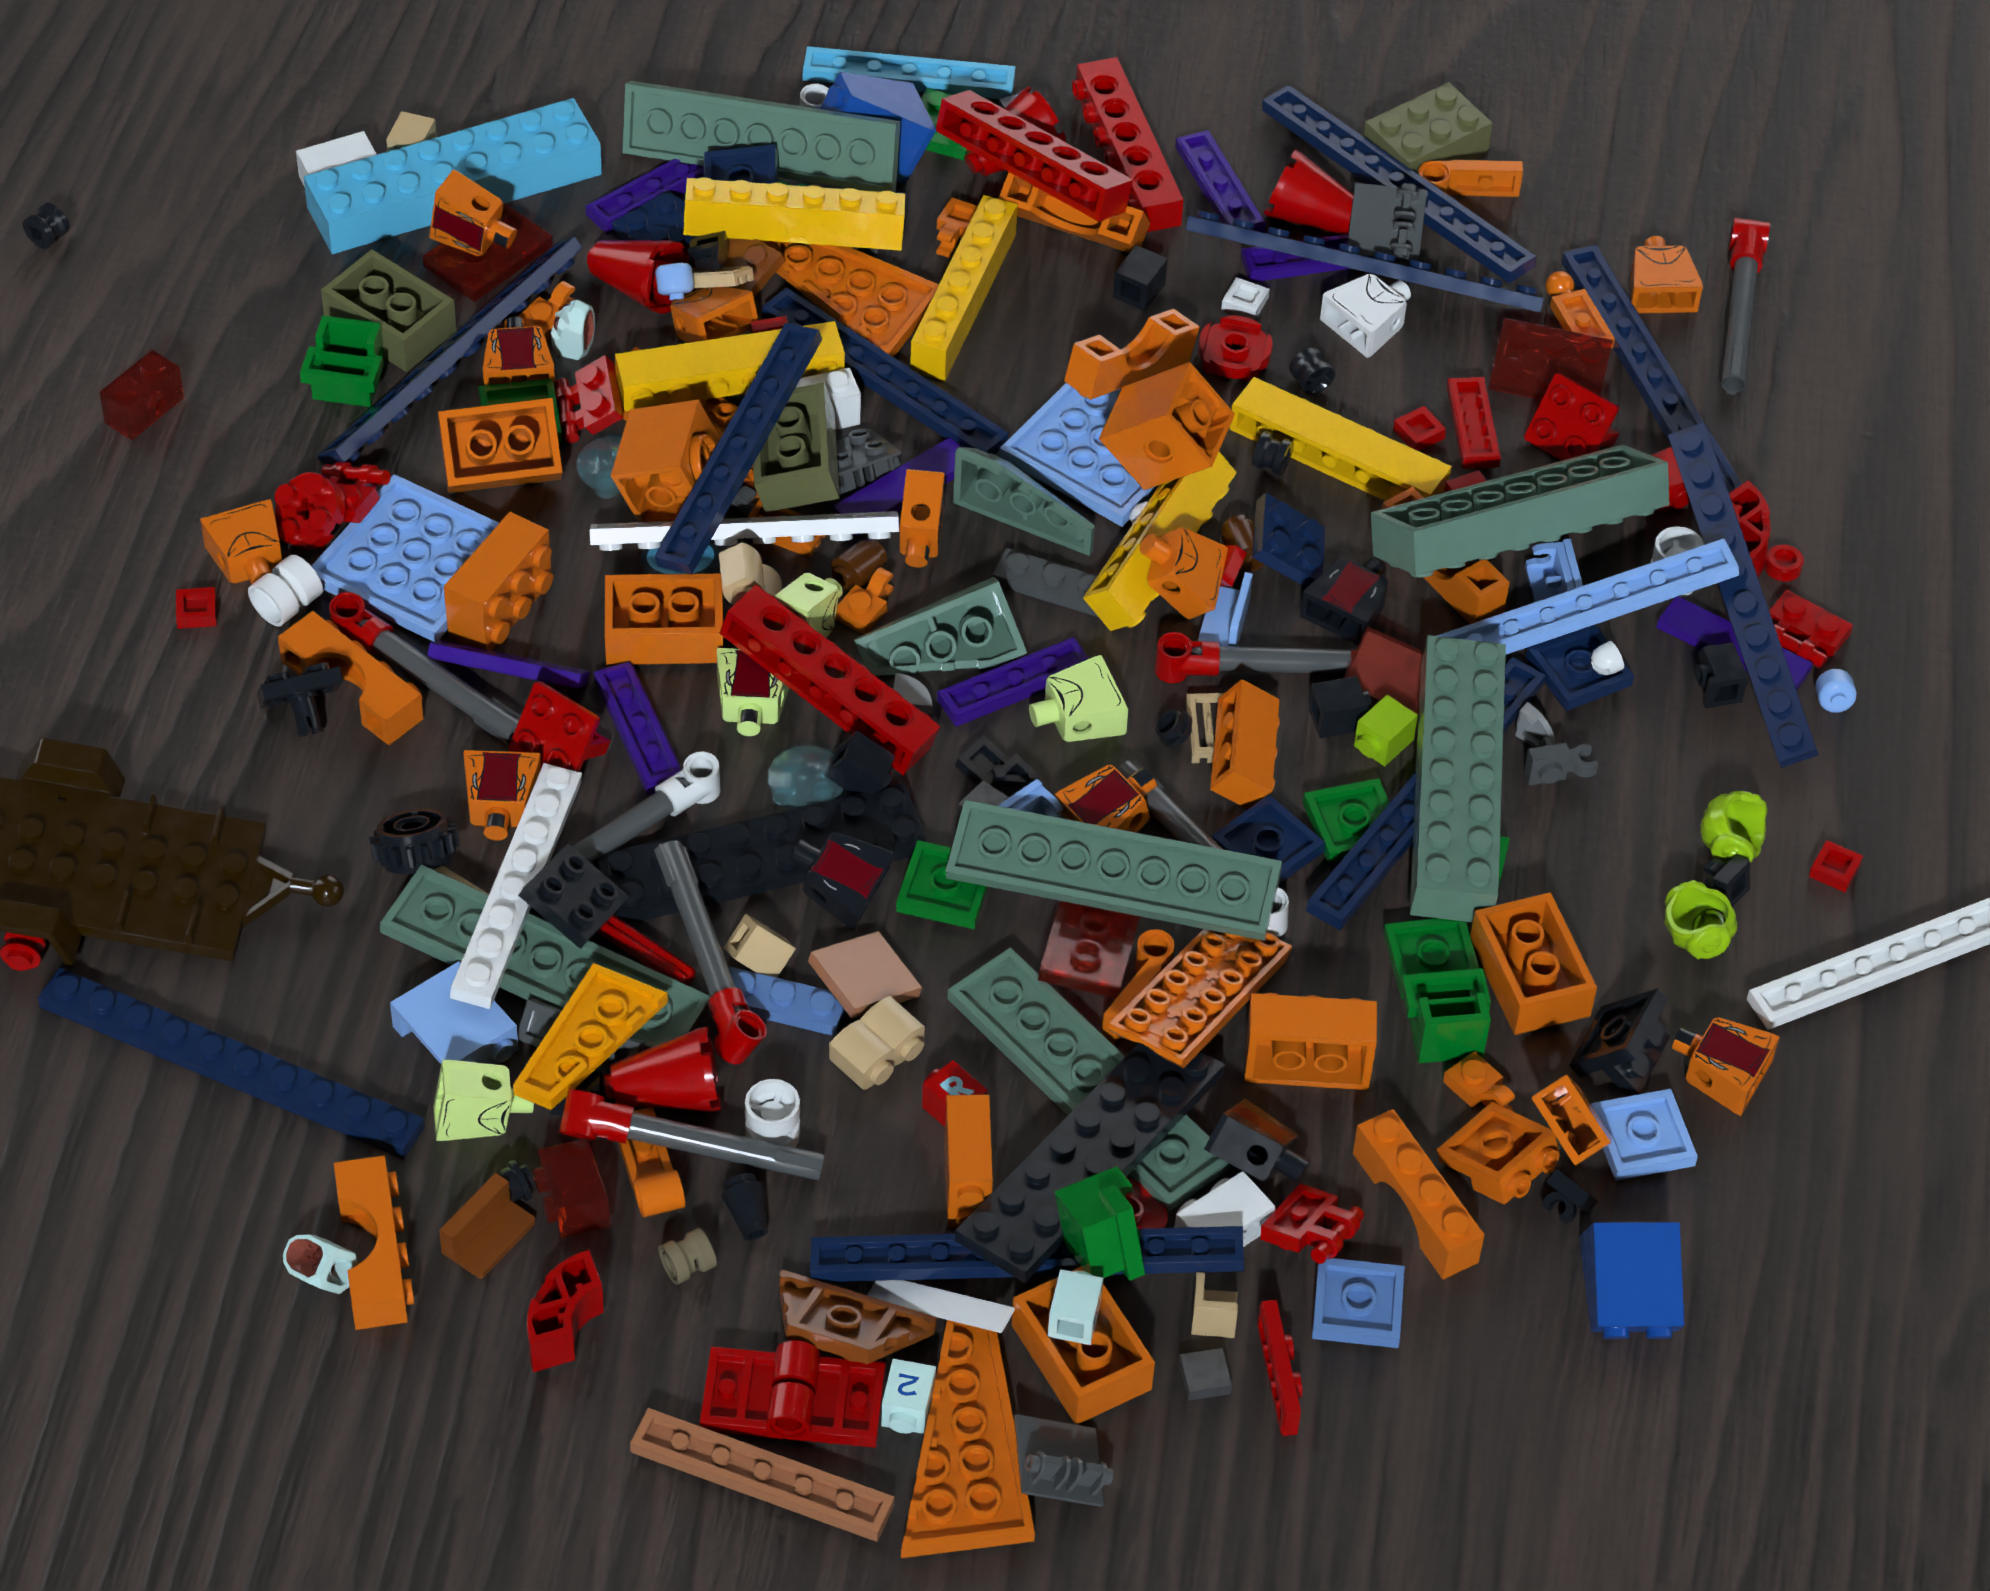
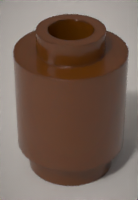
[1221,515,1265,572]
[831,539,887,591]

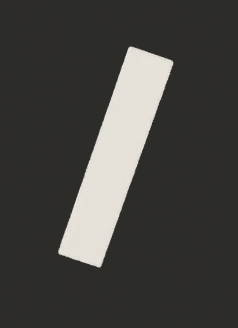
[867,1280,1015,1333]

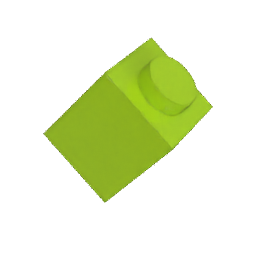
[1354,695,1418,767]

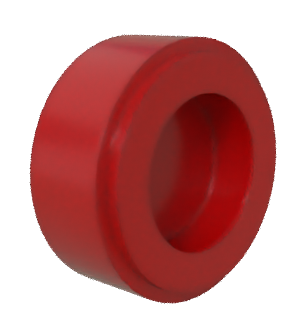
[1764,544,1804,582]

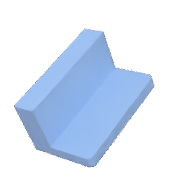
[1198,572,1253,647]

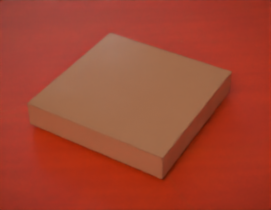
[808,931,922,1019]

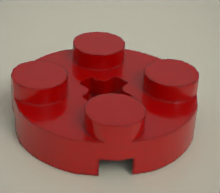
[1198,315,1273,381]
[274,472,346,550]

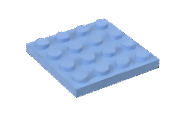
[1000,383,1159,527]
[311,474,499,642]

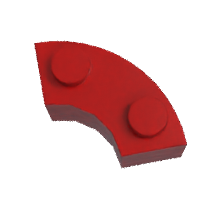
[1729,481,1771,577]
[527,1250,604,1373]

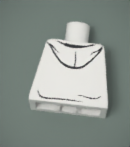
[1320,274,1411,358]

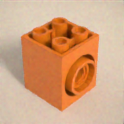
[1099,362,1235,490]
[611,400,721,522]

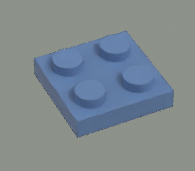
[1312,1258,1405,1348]

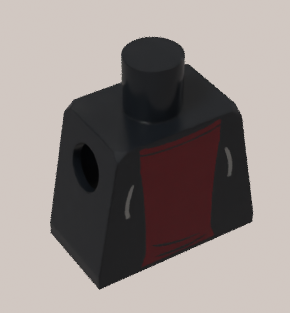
[1300,557,1389,646]
[790,832,895,930]
[1204,1099,1311,1183]

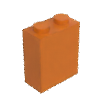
[945,1095,993,1228]

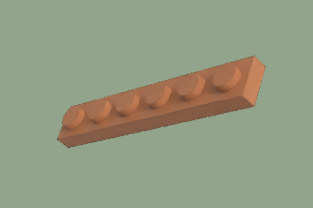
[630,1408,895,1542]

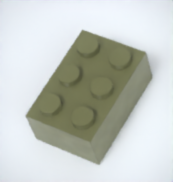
[1363,82,1493,174]
[321,249,457,372]
[753,382,840,512]

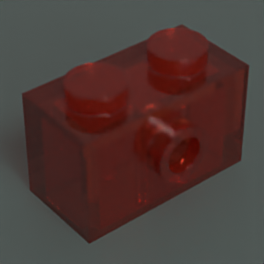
[99,350,184,440]
[533,1138,611,1238]

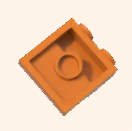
[1436,1102,1560,1205]

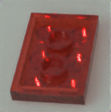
[423,201,553,302]
[1488,318,1613,400]
[1038,901,1141,998]

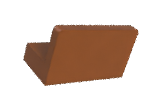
[439,1173,535,1279]

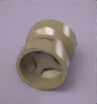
[658,1228,717,1285]

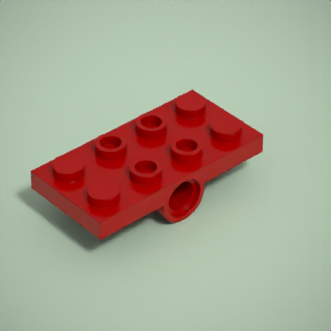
[700,1340,886,1448]

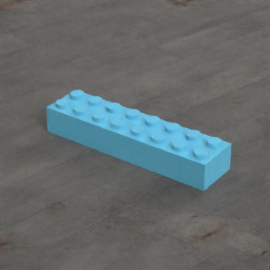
[304,98,602,254]

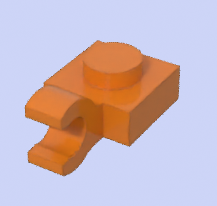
[936,197,978,258]
[517,281,575,342]
[835,567,894,635]
[1443,1051,1515,1111]

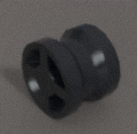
[23,202,70,249]
[1289,348,1335,395]
[1252,431,1294,476]

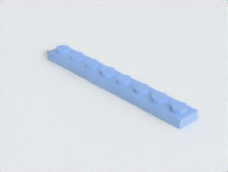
[1437,538,1739,654]

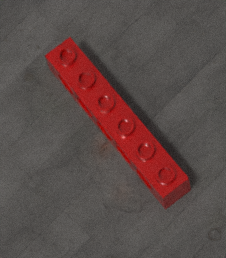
[1072,57,1184,232]
[936,90,1133,222]
[719,585,941,776]

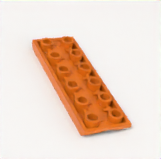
[1108,929,1292,1068]

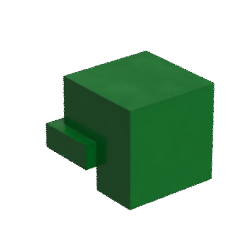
[300,315,385,407]
[1400,968,1491,1063]
[1054,1166,1145,1281]

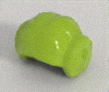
[1700,790,1768,864]
[1664,880,1737,960]

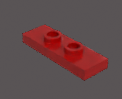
[1446,377,1501,469]
[1257,1300,1302,1436]

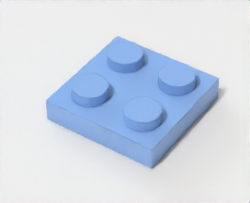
[1591,1089,1698,1181]

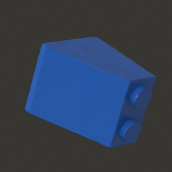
[820,72,936,184]
[1580,1222,1684,1340]

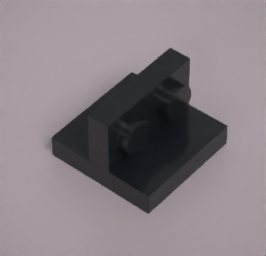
[1569,988,1671,1096]

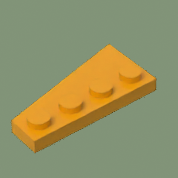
[513,963,668,1110]

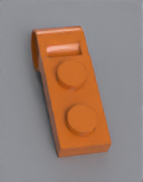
[1418,160,1523,197]
[1102,929,1174,1046]
[618,1107,685,1218]

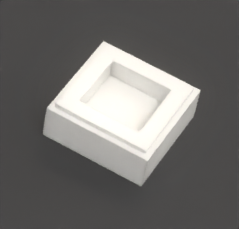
[1221,277,1270,320]

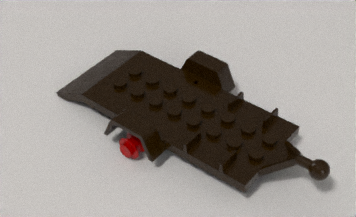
[0,738,344,971]

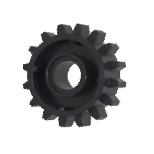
[369,809,460,874]

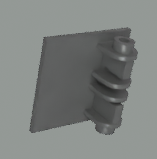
[1348,183,1427,261]
[836,428,902,495]
[1014,1414,1113,1507]

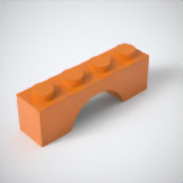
[998,172,1150,253]
[1064,308,1200,400]
[1382,487,1510,624]
[278,611,424,745]
[1353,1109,1485,1279]
[333,1155,414,1330]

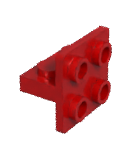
[1524,374,1620,461]
[508,681,611,772]

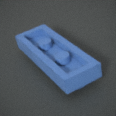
[729,966,845,1036]

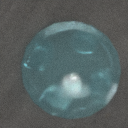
[576,436,622,499]
[768,746,843,808]

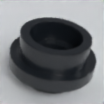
[1156,709,1193,747]
[499,1160,536,1202]

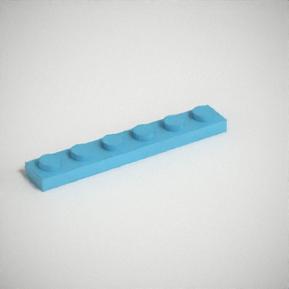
[803,46,1016,99]

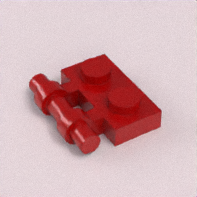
[555,355,624,443]
[305,462,391,523]
[1769,590,1853,669]
[1260,1183,1364,1264]

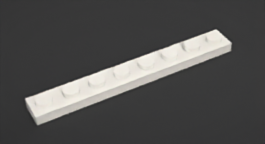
[590,511,899,551]
[450,763,582,1009]
[1746,898,1990,1030]

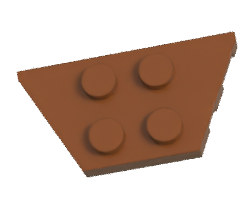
[778,1269,938,1364]

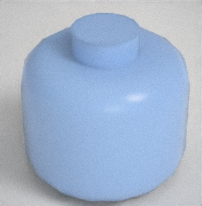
[655,263,694,300]
[1815,669,1857,713]

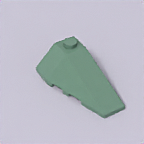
[953,447,1095,556]
[854,577,1027,676]

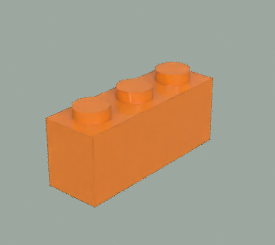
[1210,679,1280,809]

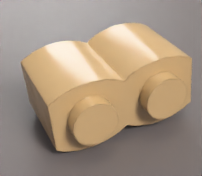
[719,542,782,605]
[829,996,925,1090]

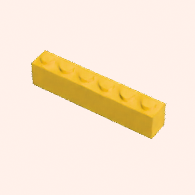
[683,177,905,251]
[910,195,1018,382]
[615,321,845,412]
[1230,377,1452,501]
[1083,452,1237,631]

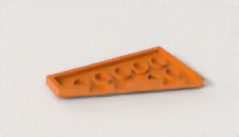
[759,240,939,357]
[901,1320,1035,1558]

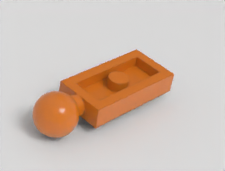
[1545,271,1615,357]

